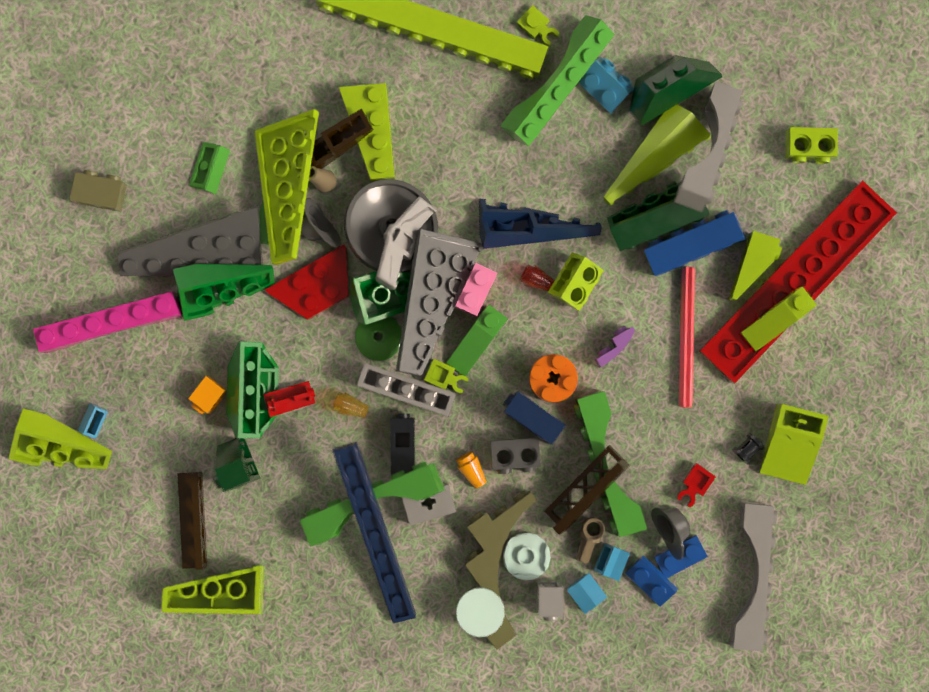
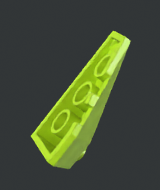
[9,408,112,469]

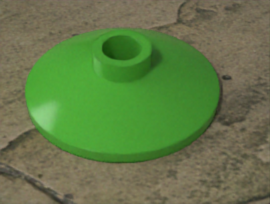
[355,317,402,361]

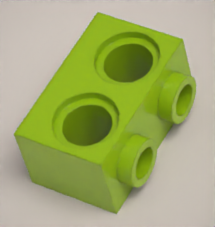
[785,127,838,164]
[548,252,604,311]

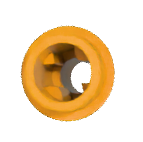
[456,452,487,489]

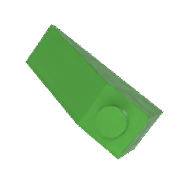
[446,305,508,376]

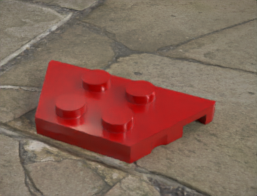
[265,244,349,320]

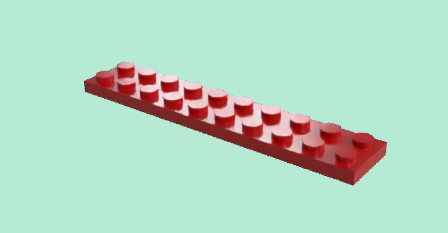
[699,180,897,384]

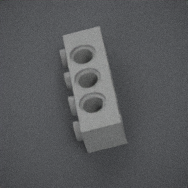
[357,363,456,417]

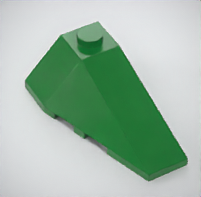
[350,272,411,325]

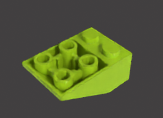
[759,404,829,485]

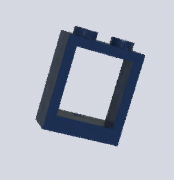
[502,392,566,445]

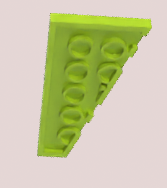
[255,109,319,265]

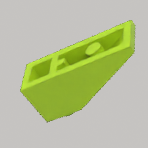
[728,230,782,302]
[741,287,817,351]

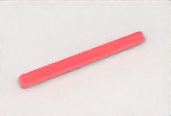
[679,267,695,408]

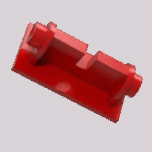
[263,381,315,417]

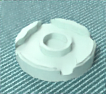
[503,532,551,581]
[456,587,505,637]

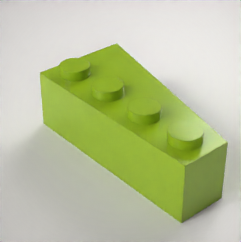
[161,565,264,614]

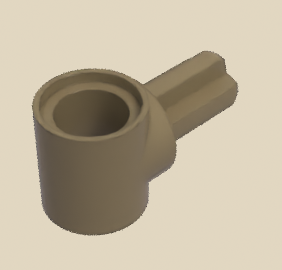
[575,517,605,563]

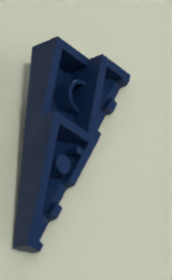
[479,198,602,249]

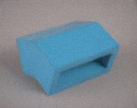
[78,403,108,439]
[594,543,630,581]
[567,573,607,614]

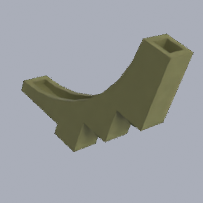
[465,491,537,650]

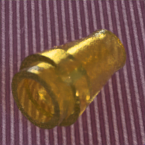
[332,392,369,419]

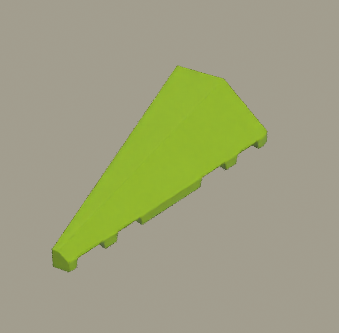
[603,104,711,206]

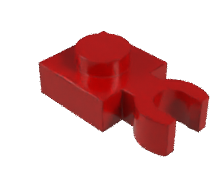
[676,463,716,508]

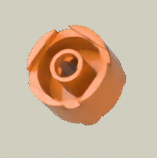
[529,354,578,403]

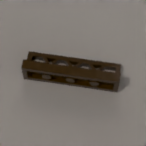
[544,445,630,535]
[177,472,208,570]

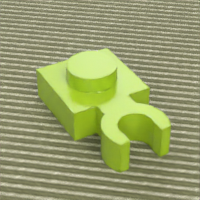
[517,5,560,47]
[424,359,469,393]

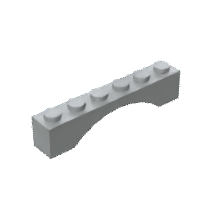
[674,81,743,212]
[730,503,777,652]

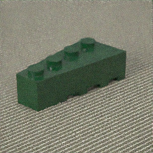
[607,181,710,251]

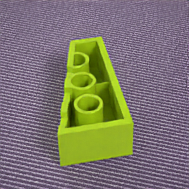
[339,83,395,182]

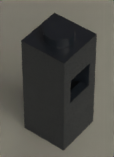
[390,414,416,476]

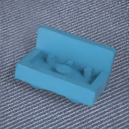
[578,57,634,113]

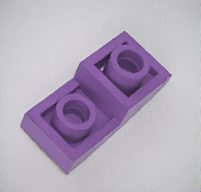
[595,326,635,368]

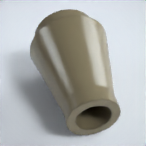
[309,166,337,193]

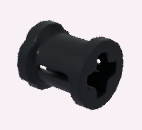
[733,433,765,465]

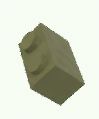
[70,170,127,212]

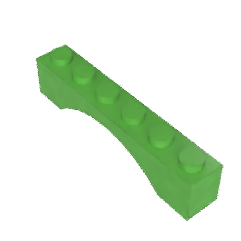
[500,15,615,146]
[573,391,647,537]
[300,461,445,547]

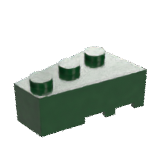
[213,438,261,493]

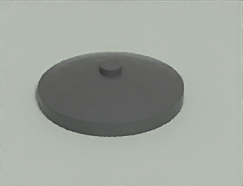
[344,179,438,272]

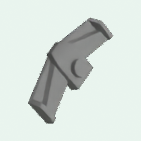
[376,196,437,290]

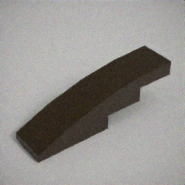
[311,109,374,169]

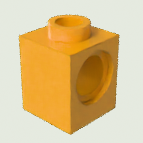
[188,376,227,414]

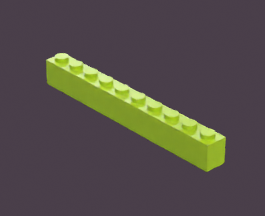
[315,0,548,79]

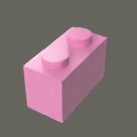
[455,263,497,318]

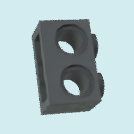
[491,438,541,474]

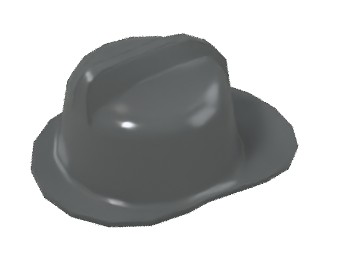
[301,198,341,247]
[651,507,690,560]

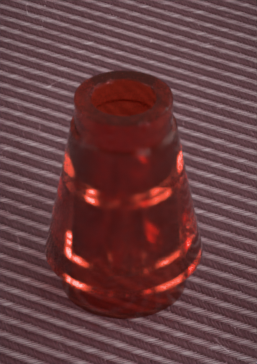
[520,264,555,292]

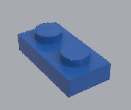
[654,535,708,578]
[625,555,678,607]

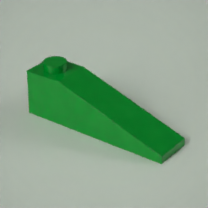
[173,264,275,321]

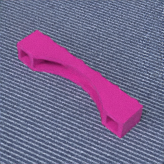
[33,291,183,353]

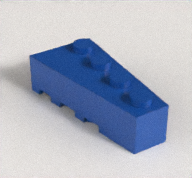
[644,210,746,276]

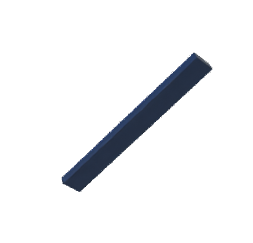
[332,441,416,624]

